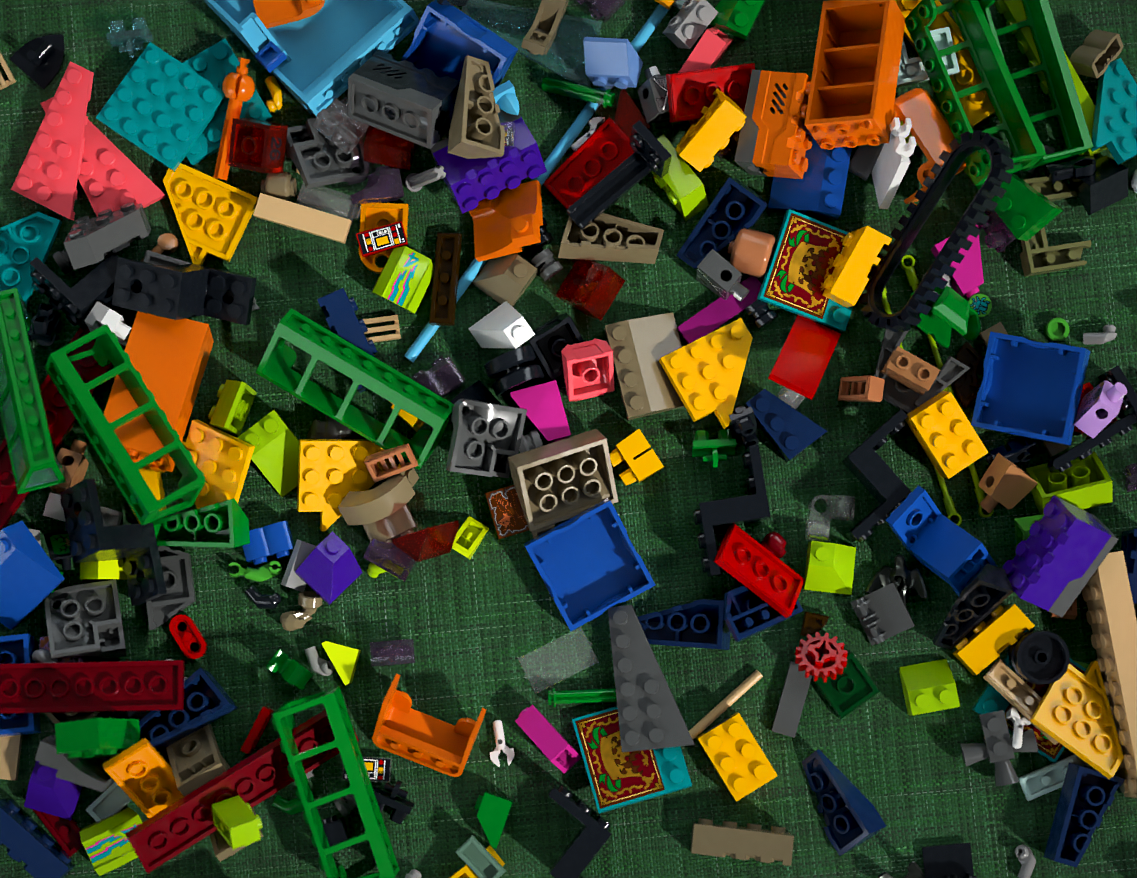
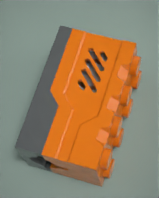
[734,70,813,179]

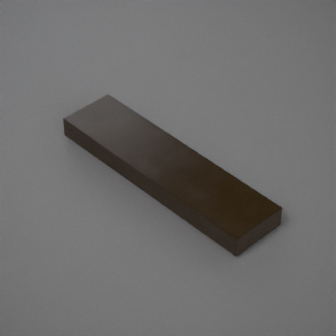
[429,233,462,326]

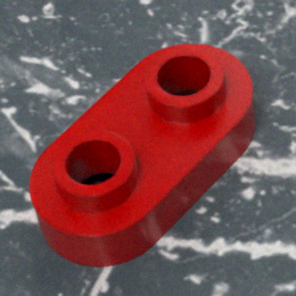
[169,615,208,659]

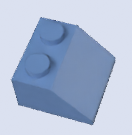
[583,37,643,89]

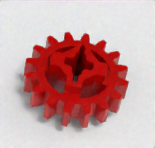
[795,632,848,682]

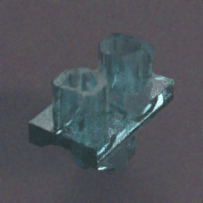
[106,17,154,58]

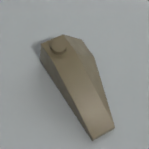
[447,55,505,159]

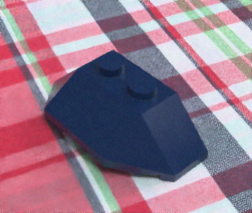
[724,585,804,642]

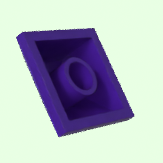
[295,531,363,605]
[24,761,83,820]

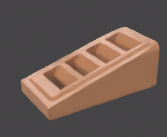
[838,375,885,402]
[364,443,418,483]

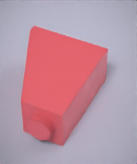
[678,27,734,73]

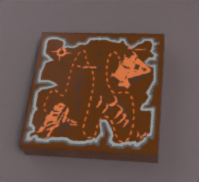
[485,485,529,539]

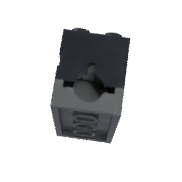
[348,50,460,149]

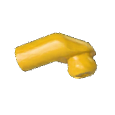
[265,76,283,112]

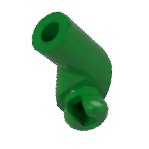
[272,795,304,815]

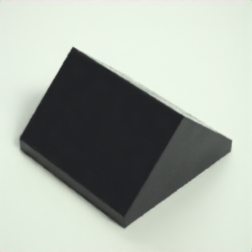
[1069,156,1128,216]

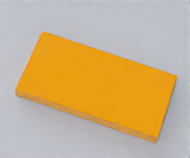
[103,738,184,818]

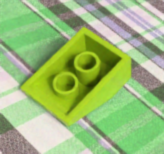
[208,380,257,436]
[237,410,299,498]

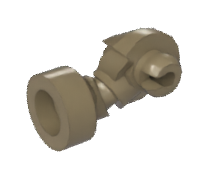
[280,591,323,631]

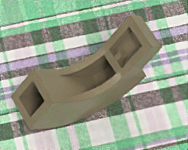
[521,0,569,55]
[338,462,419,525]

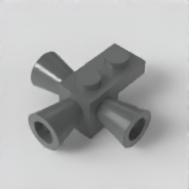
[960,709,1038,786]

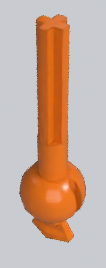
[213,57,255,180]

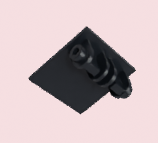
[922,843,977,878]

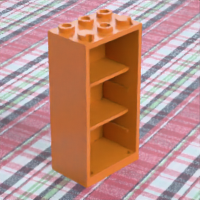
[804,0,906,150]
[103,311,214,473]

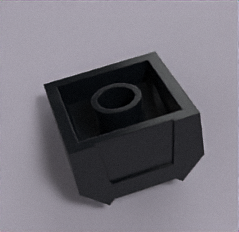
[527,313,584,382]

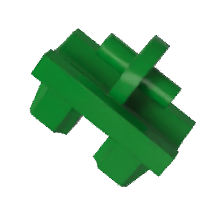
[692,429,736,468]

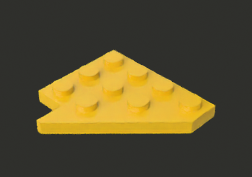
[163,163,258,265]
[659,318,753,429]
[182,419,255,509]
[297,439,395,531]
[1030,660,1124,779]

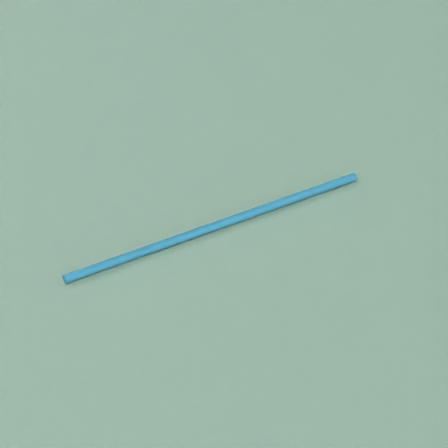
[404,4,672,363]

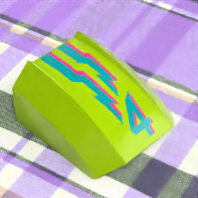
[371,246,434,314]
[79,807,142,876]

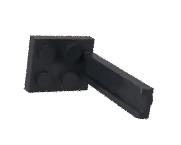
[566,120,672,230]
[1047,365,1137,473]

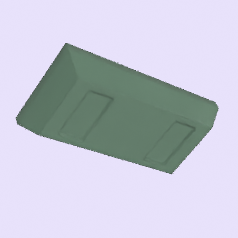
[455,835,506,878]

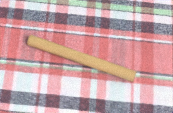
[689,669,763,740]

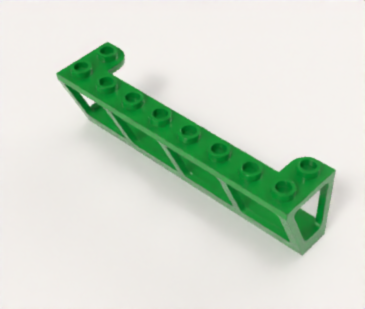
[905,0,1046,186]
[978,0,1093,172]
[256,308,454,470]
[44,324,206,526]
[272,687,400,878]

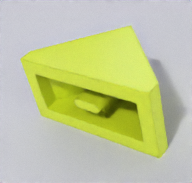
[448,516,489,560]
[80,559,127,580]
[321,641,361,686]

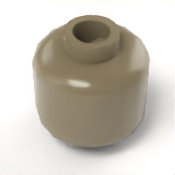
[261,171,297,201]

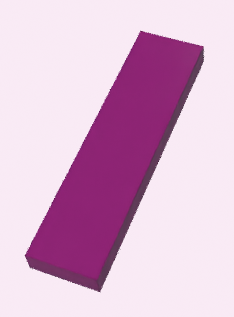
[677,276,762,344]

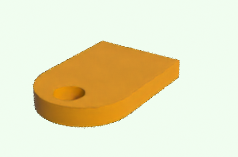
[359,202,409,274]

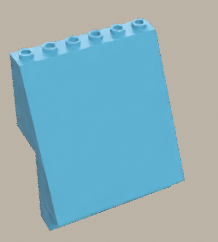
[204,0,420,117]

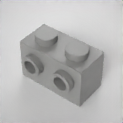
[663,0,719,49]

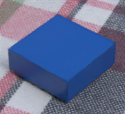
[254,41,287,73]

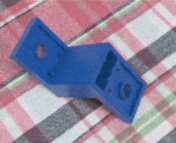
[886,485,998,597]

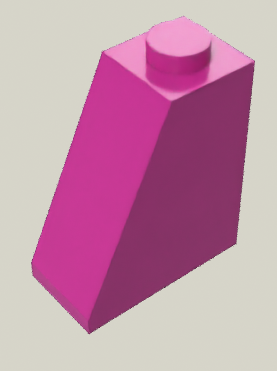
[931,224,984,298]
[510,380,571,444]
[515,704,582,774]

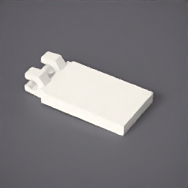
[871,117,916,209]

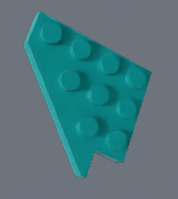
[1091,58,1137,165]

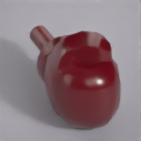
[760,531,786,559]

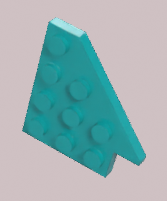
[0,212,62,307]

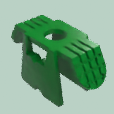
[910,286,981,348]

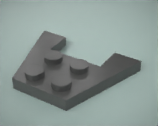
[874,330,970,414]

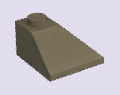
[472,253,538,307]

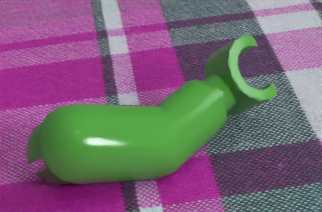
[229,560,282,582]

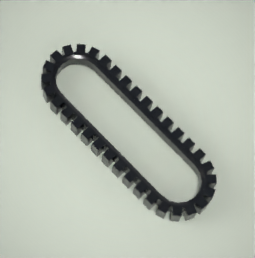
[860,130,1014,333]

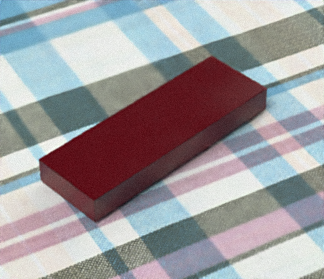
[34,810,84,857]

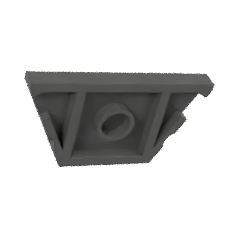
[144,546,196,630]

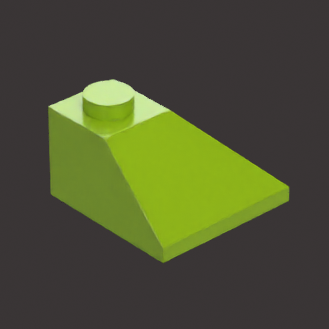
[803,541,856,595]

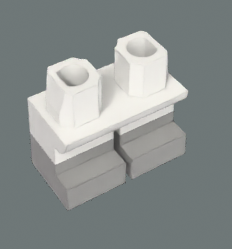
[84,301,132,346]

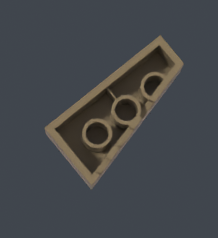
[558,213,664,264]
[690,818,794,866]

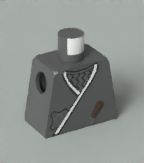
[638,66,670,124]
[696,249,749,302]

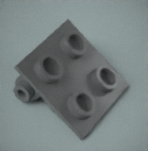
[850,582,915,645]

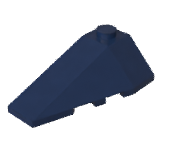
[638,599,731,650]

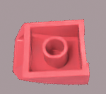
[561,338,615,401]

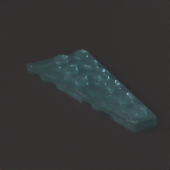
[461,0,602,87]

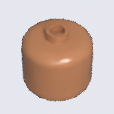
[728,228,776,278]

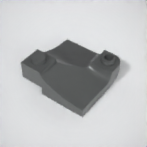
[280,112,369,189]
[446,398,527,478]
[44,579,127,660]
[35,735,116,792]

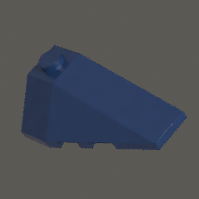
[676,177,768,269]
[802,749,886,856]

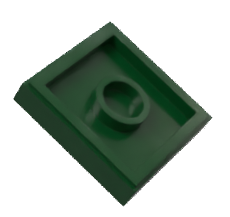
[812,652,880,719]

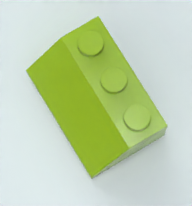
[1026,451,1113,514]

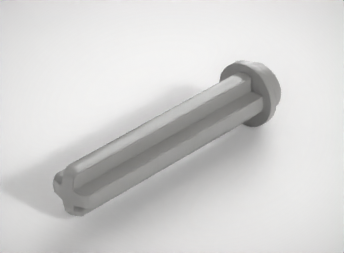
[405,165,446,192]

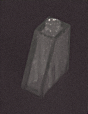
[291,182,362,230]

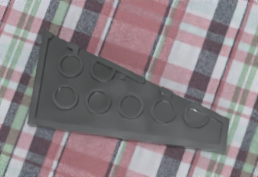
[608,605,695,753]

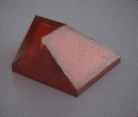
[392,520,459,562]

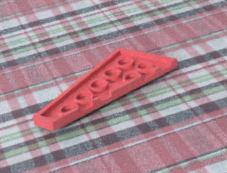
[11,61,94,220]
[40,97,167,216]

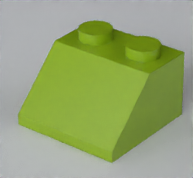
[898,659,960,716]

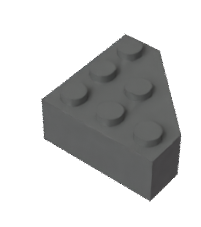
[64,202,151,270]

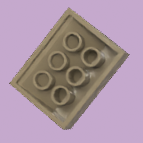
[604,312,685,421]
[508,429,619,531]

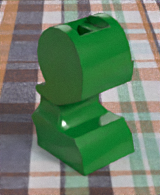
[266,648,314,691]

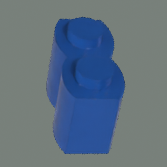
[242,521,294,565]

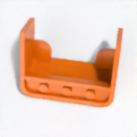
[892,88,967,204]
[372,674,487,777]

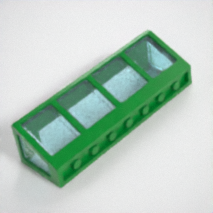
[0,288,67,495]

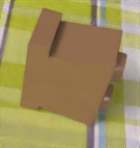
[881,346,940,396]

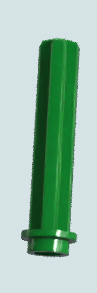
[541,77,615,108]
[548,688,617,707]

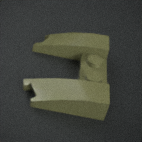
[1020,176,1092,277]

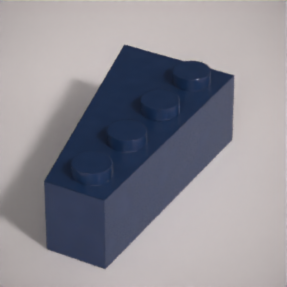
[317,288,377,393]
[139,667,238,752]
[1044,763,1125,868]
[0,798,74,878]

